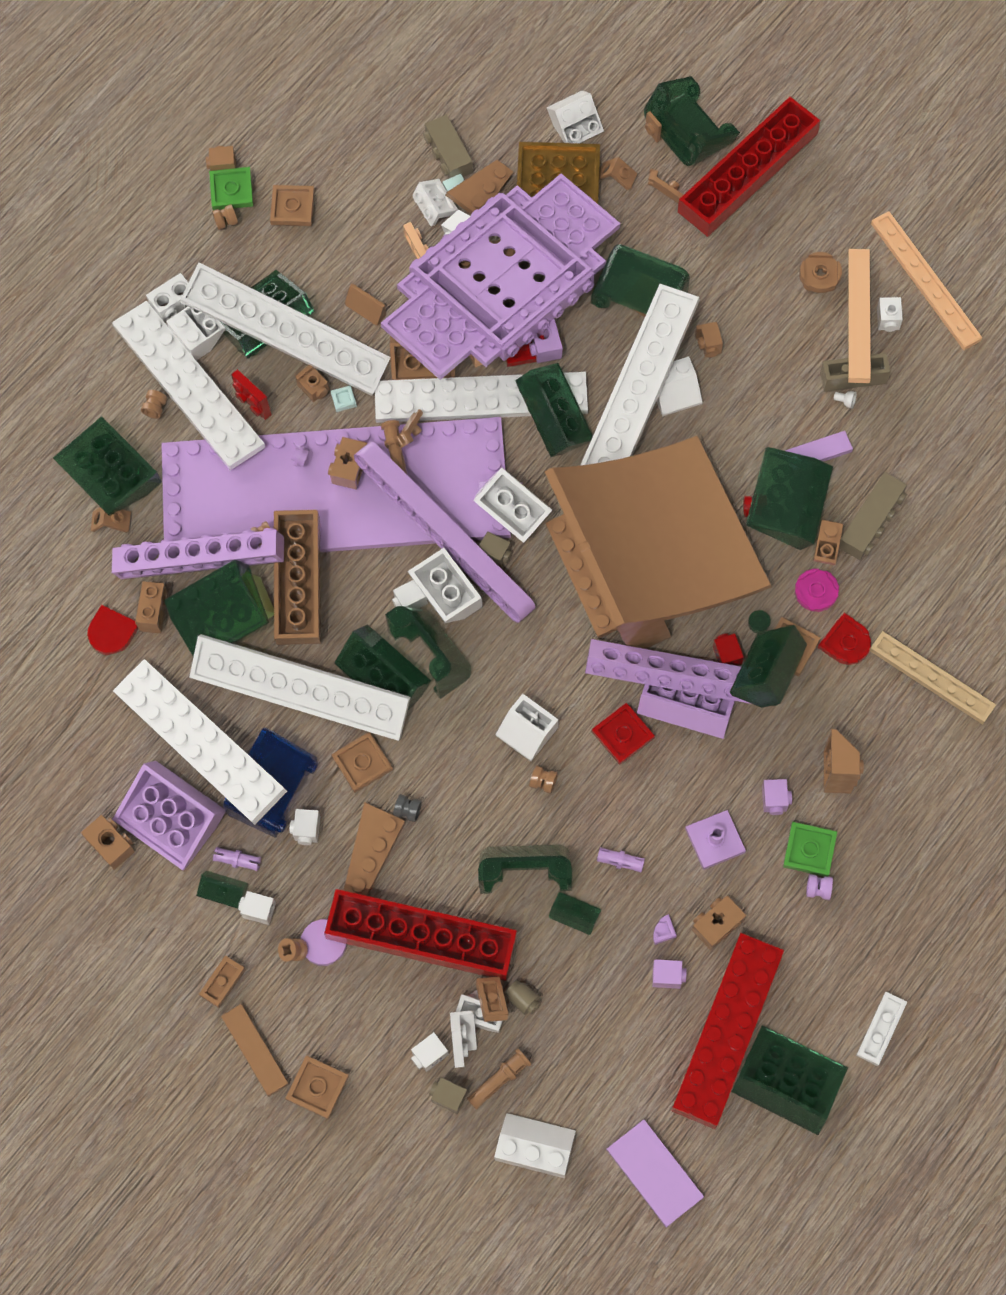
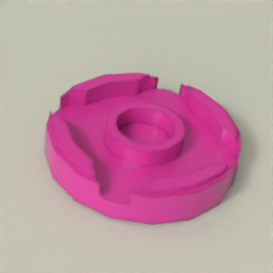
[795,568,839,612]

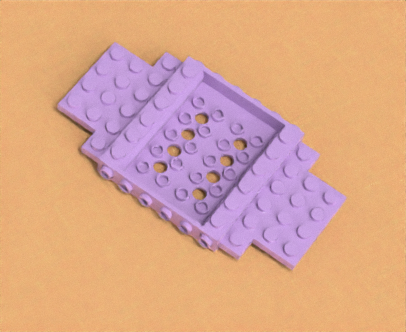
[381,174,620,380]

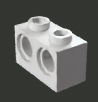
[146,273,188,322]

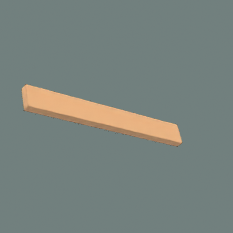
[871,211,982,350]
[848,249,871,383]

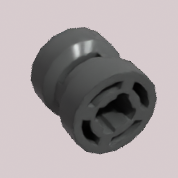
[393,794,422,822]

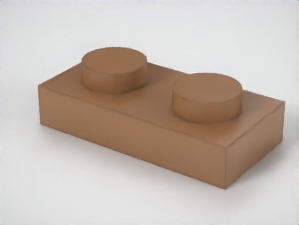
[199,955,245,1008]
[476,977,509,1022]

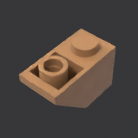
[813,520,843,565]

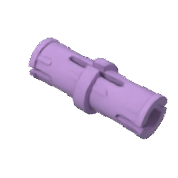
[213,847,261,871]
[597,847,645,873]

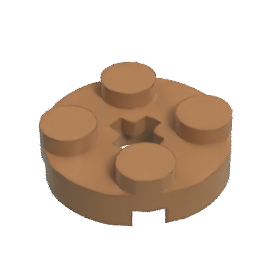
[799,252,842,293]

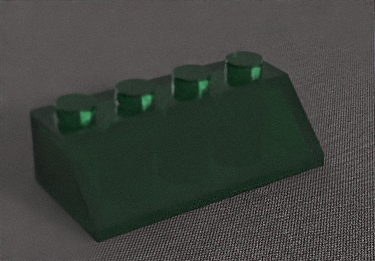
[515,363,593,457]
[334,624,431,710]
[730,625,807,708]

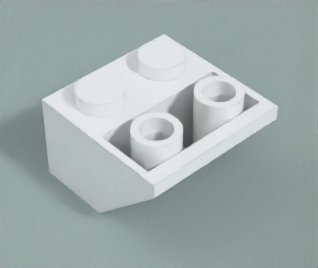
[547,91,604,143]
[166,306,225,361]
[496,694,558,761]

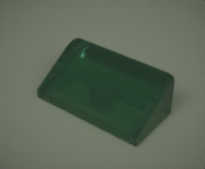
[196,871,248,909]
[549,892,602,935]

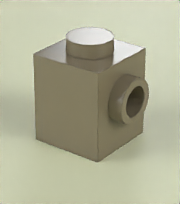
[479,531,513,568]
[429,1078,468,1115]

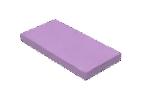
[606,1120,704,1228]

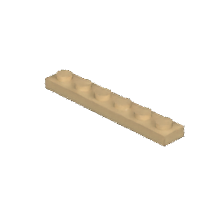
[870,631,996,725]

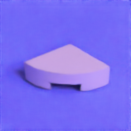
[653,914,677,945]

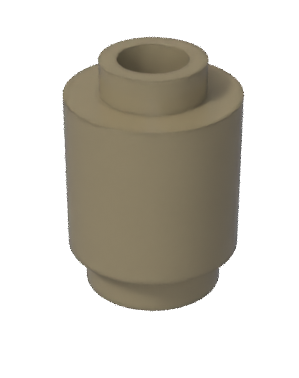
[505,980,540,1015]

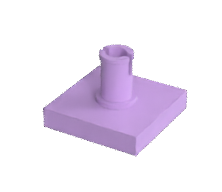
[685,810,746,870]

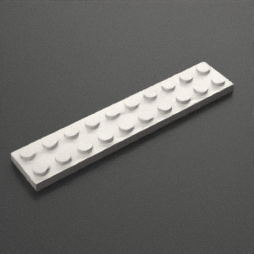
[180,263,391,396]
[581,284,700,465]
[112,301,265,471]
[375,372,588,423]
[189,634,411,741]
[113,659,287,825]

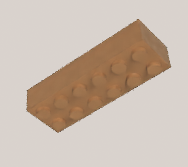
[274,510,321,645]

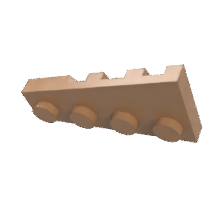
[343,802,405,896]

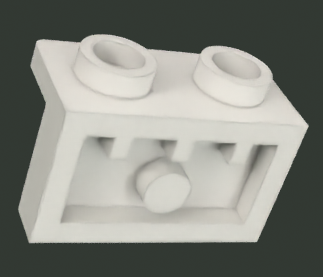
[413,179,458,226]
[450,1011,477,1068]

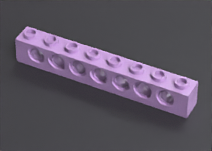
[112,528,284,579]
[585,639,768,706]

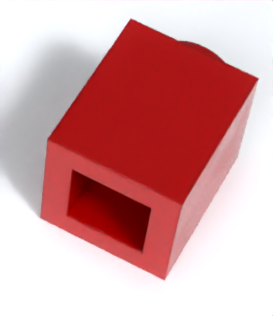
[713,633,744,666]

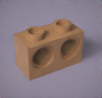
[135,581,168,633]

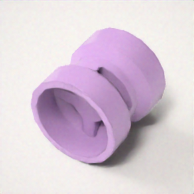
[806,874,833,900]

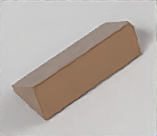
[345,284,386,325]

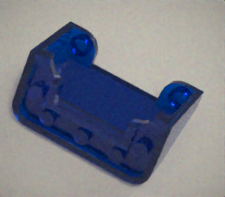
[223,727,318,838]

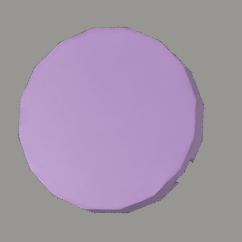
[301,919,347,966]

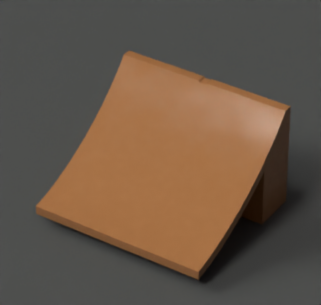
[544,436,771,649]

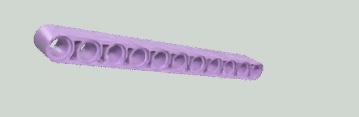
[354,442,535,623]

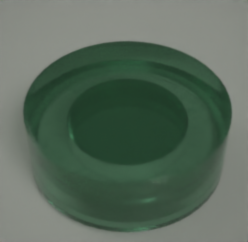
[748,610,771,634]

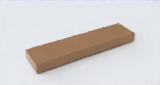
[221,1004,289,1097]

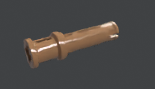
[380,420,407,474]
[467,1049,532,1110]

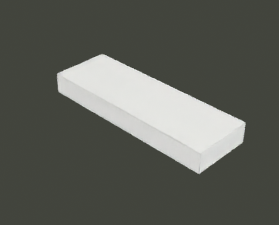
[856,992,907,1066]

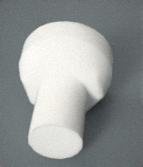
[834,391,857,408]

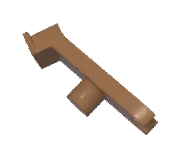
[648,169,683,203]
[396,409,423,449]

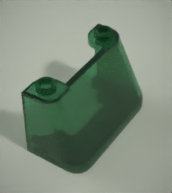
[644,76,740,166]
[591,244,690,314]
[385,606,471,699]
[478,845,572,894]

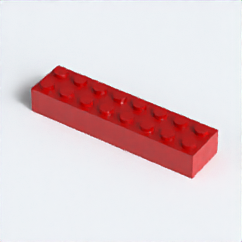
[678,97,821,237]
[324,889,517,981]
[671,933,784,1130]

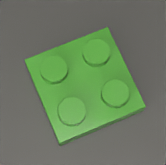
[209,167,254,210]
[783,822,837,877]

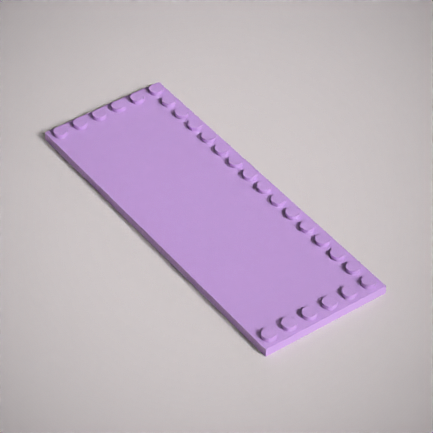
[162,417,511,558]

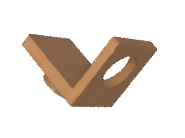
[645,111,676,142]
[599,157,637,190]
[91,504,131,533]

